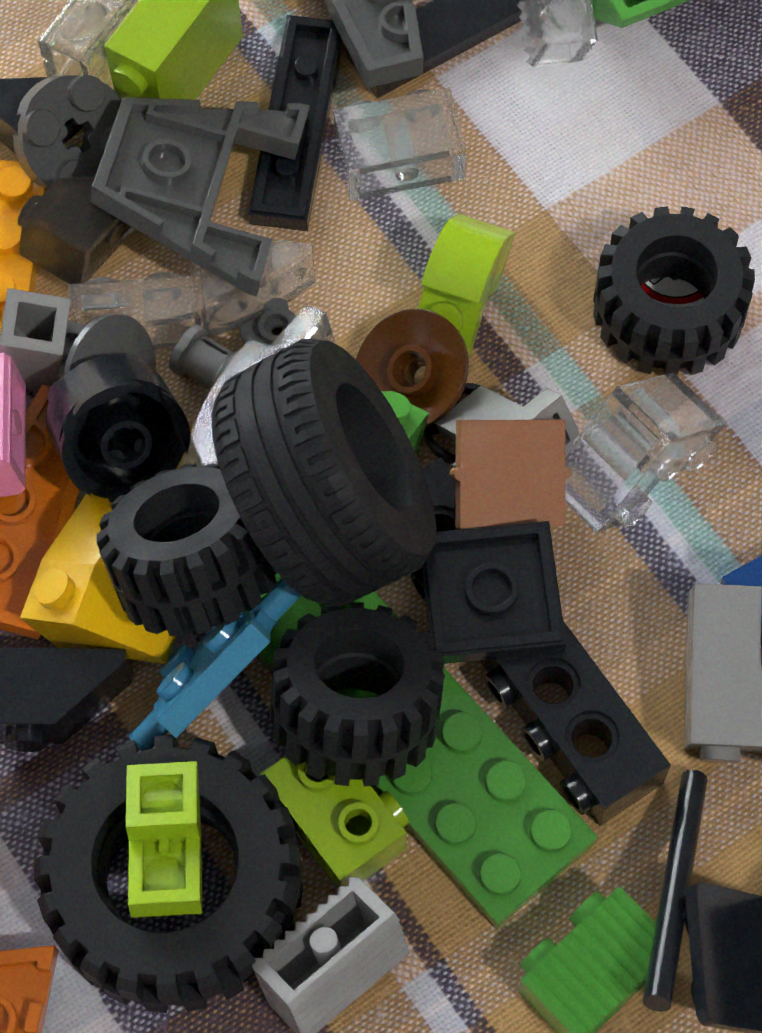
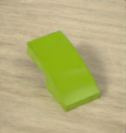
[126,761,202,918]

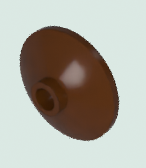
[356,309,469,428]

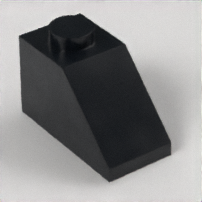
[0,647,133,752]

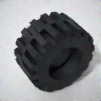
[593,206,755,377]
[97,463,278,636]
[271,602,445,787]

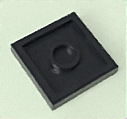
[422,521,566,664]

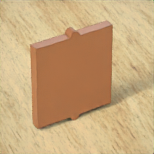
[449,419,571,529]

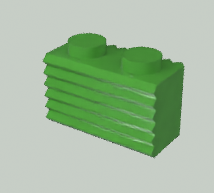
[518,886,656,1033]

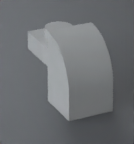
[0,288,87,393]

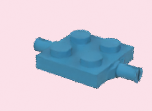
[128,578,302,751]

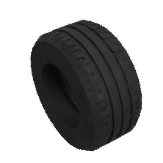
[211,338,436,607]

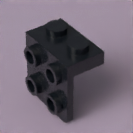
[685,882,762,1033]

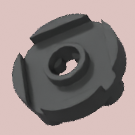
[13,75,122,196]

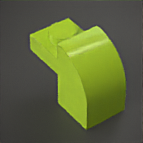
[418,213,515,356]

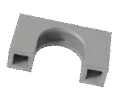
[683,583,762,763]

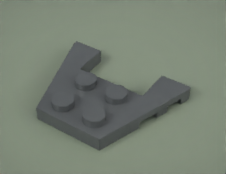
[90,97,310,296]

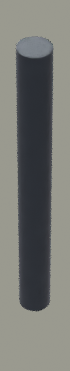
[643,770,708,1012]

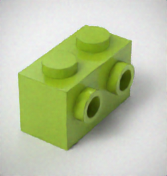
[260,756,409,890]

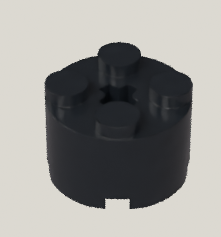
[46,353,191,503]

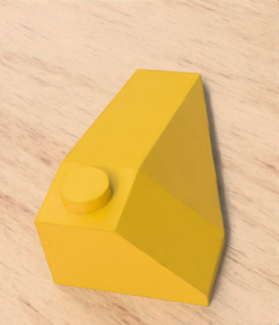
[20,424,194,664]

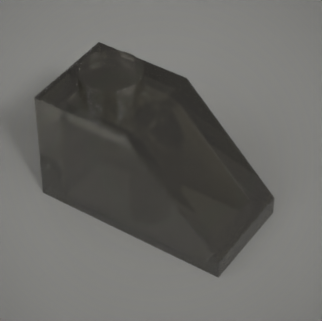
[18,176,135,291]

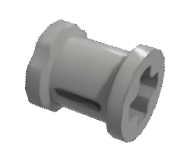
[169,324,251,399]

